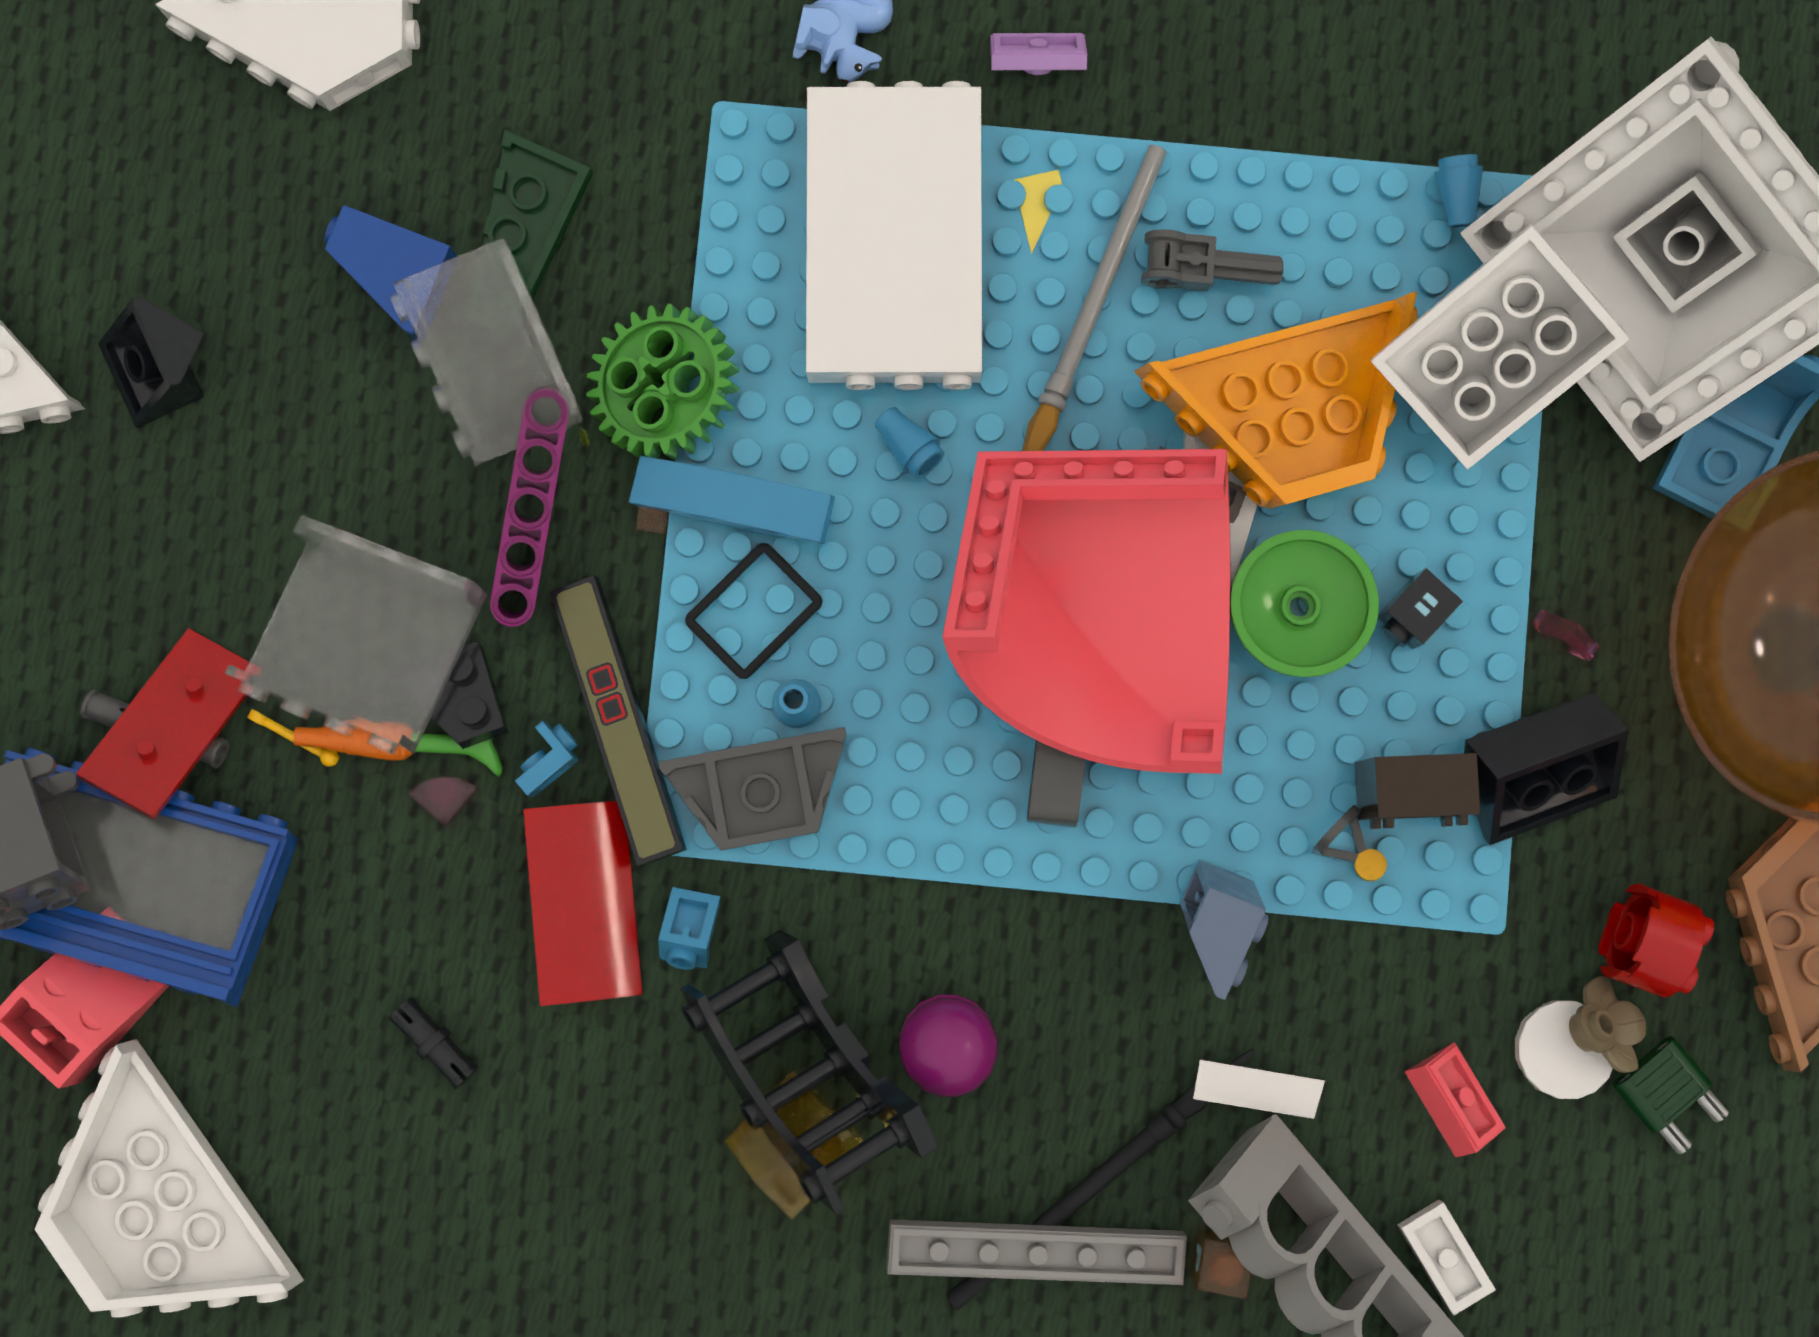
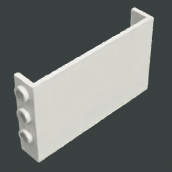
[806,81,982,390]

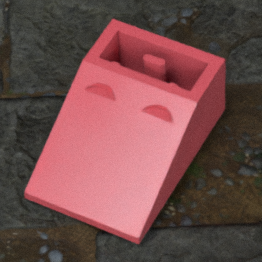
[0,907,169,1089]

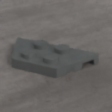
[658,727,846,851]

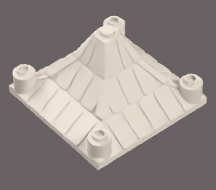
[1460,36,1819,462]

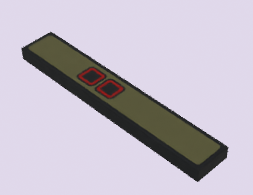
[550,575,687,866]

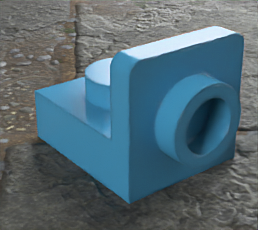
[515,720,580,797]
[658,887,720,970]

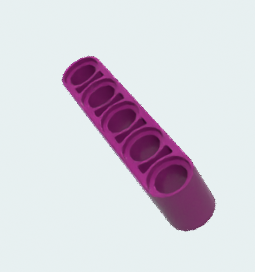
[490,387,569,627]

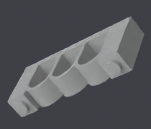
[1188,1114,1464,1337]

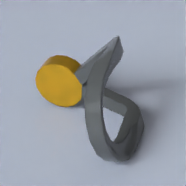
[1312,805,1387,882]

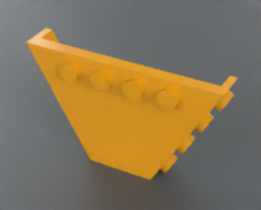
[1134,291,1418,509]

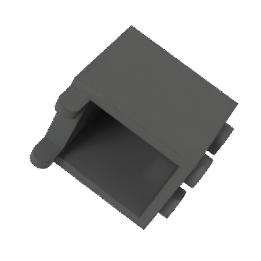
[0,753,91,930]

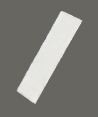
[1193,1060,1325,1119]

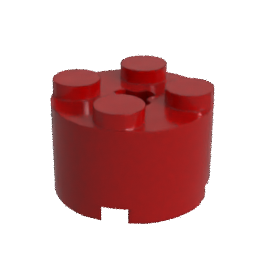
[1598,883,1714,998]

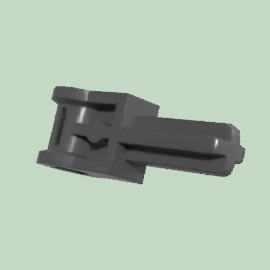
[1141,229,1284,291]

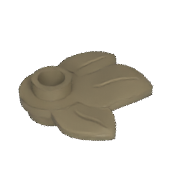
[1569,976,1647,1073]

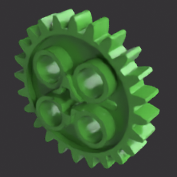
[586,304,740,460]

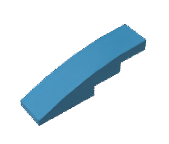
[629,456,835,544]

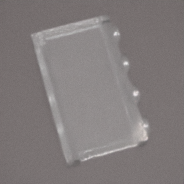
[390,238,584,466]

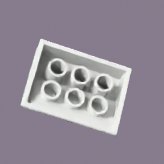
[1370,224,1630,470]

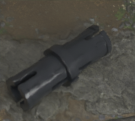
[388,997,479,1090]

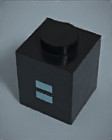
[1378,568,1463,649]

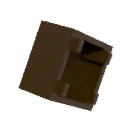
[1355,753,1480,829]

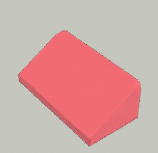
[1405,1042,1506,1157]

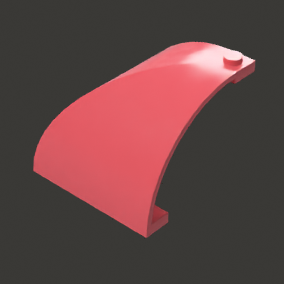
[942,449,1231,774]

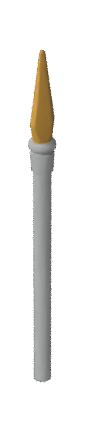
[1022,145,1167,451]

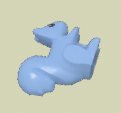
[792,0,894,83]

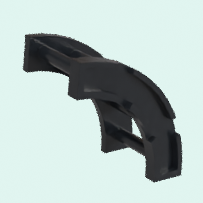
[680,930,939,1214]

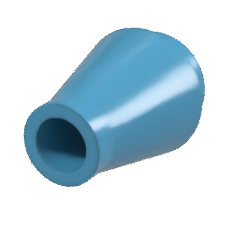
[1434,154,1483,228]
[875,407,944,478]
[772,679,821,728]

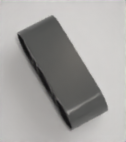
[1027,740,1085,828]

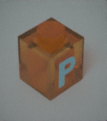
[1190,1229,1251,1299]

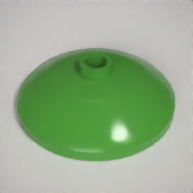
[1230,530,1379,678]

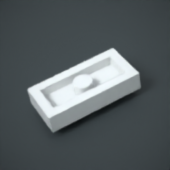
[1397,1200,1496,1316]

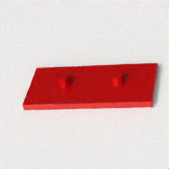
[76,628,264,820]

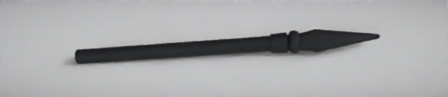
[946,1049,1255,1310]

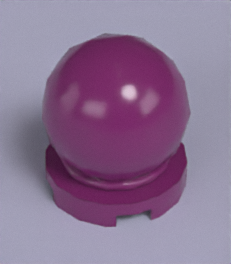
[899,994,998,1097]

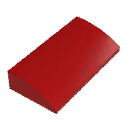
[523,801,643,1006]

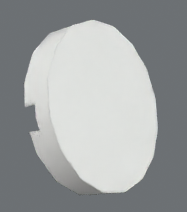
[1515,1000,1613,1099]

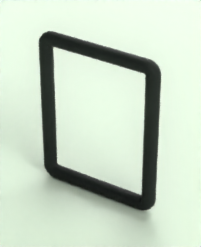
[685,543,823,679]

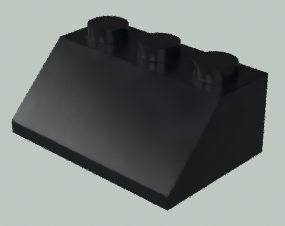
[1464,692,1629,846]

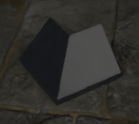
[98,297,204,428]

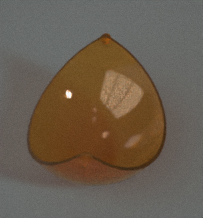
[1669,451,1819,825]

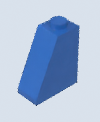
[325,205,459,344]

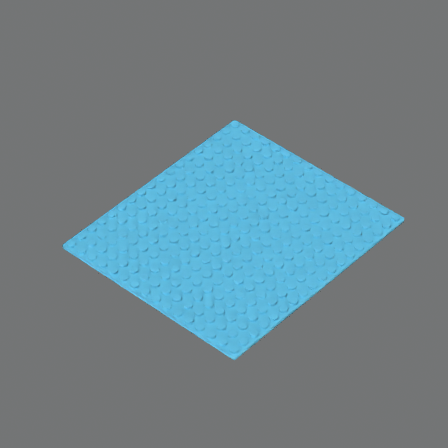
[647,101,1542,935]

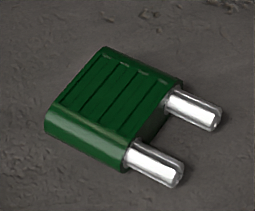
[1612,1036,1729,1154]

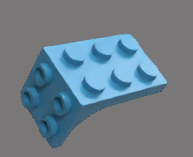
[1652,355,1819,532]

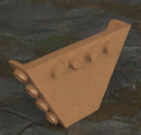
[1725,803,1819,1072]

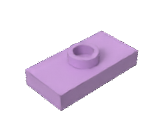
[990,33,1087,75]

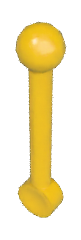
[247,709,339,767]

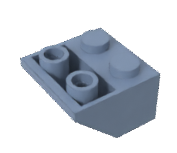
[1180,859,1268,1000]

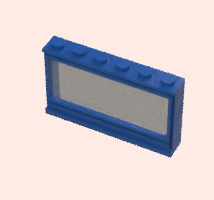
[0,748,298,1007]

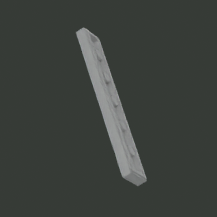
[886,1219,1187,1285]

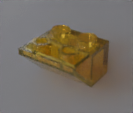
[724,1069,864,1219]

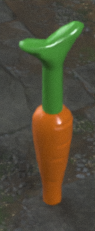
[293,722,503,777]

